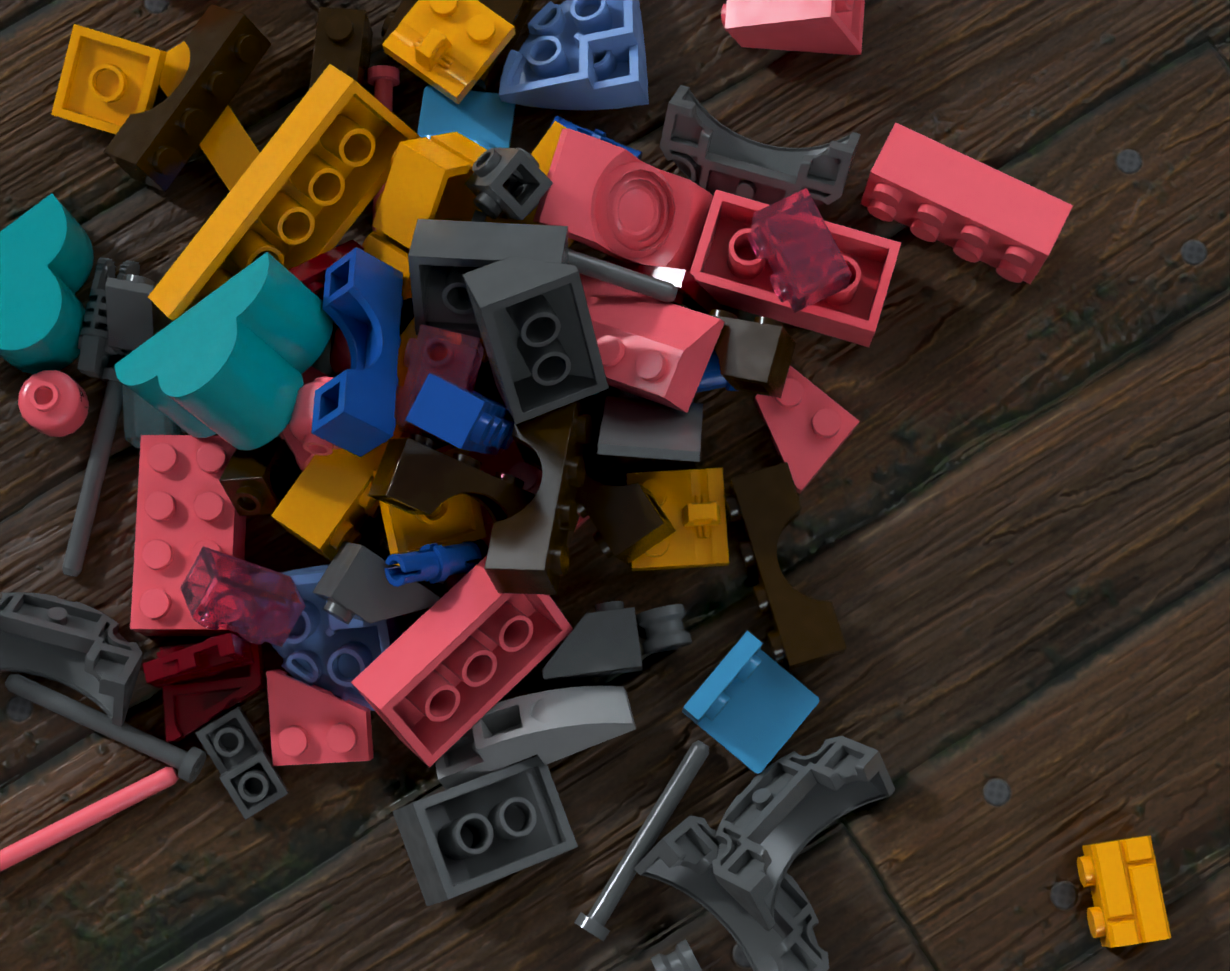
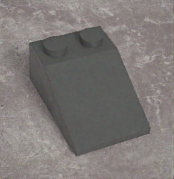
[597,389,703,462]
[392,755,578,906]

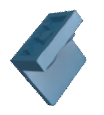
[417,85,516,150]
[682,630,819,774]

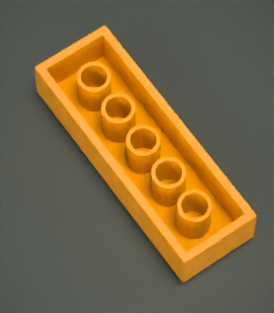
[148,64,421,321]

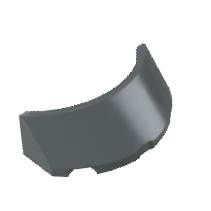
[659,85,861,214]
[0,592,143,727]
[712,736,895,931]
[634,816,829,971]

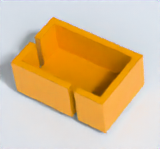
[362,132,487,300]

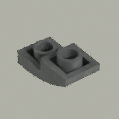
[195,705,289,820]

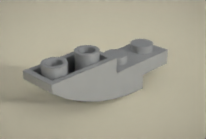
[435,686,636,790]

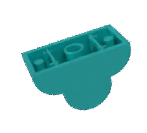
[0,193,94,374]
[115,252,334,451]

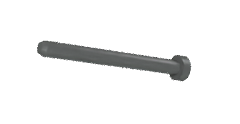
[471,210,678,303]
[62,367,128,577]
[5,674,207,783]
[574,740,709,942]

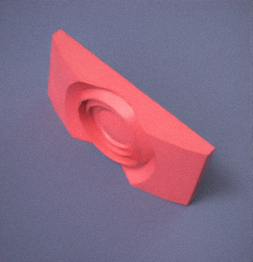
[533,128,714,273]

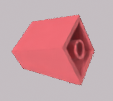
[721,0,865,55]

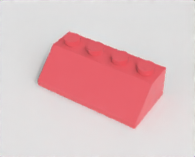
[579,273,725,413]

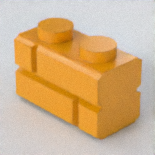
[1077,835,1171,948]

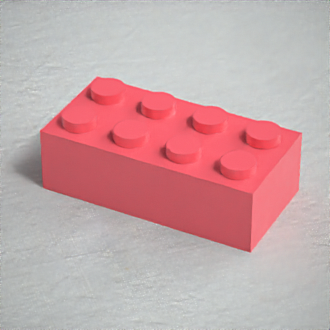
[860,122,1073,284]
[690,190,901,347]
[130,435,246,637]
[351,555,573,768]

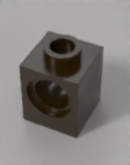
[219,437,302,516]

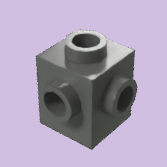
[465,147,553,220]

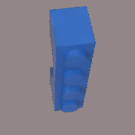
[311,247,403,457]
[405,373,514,455]

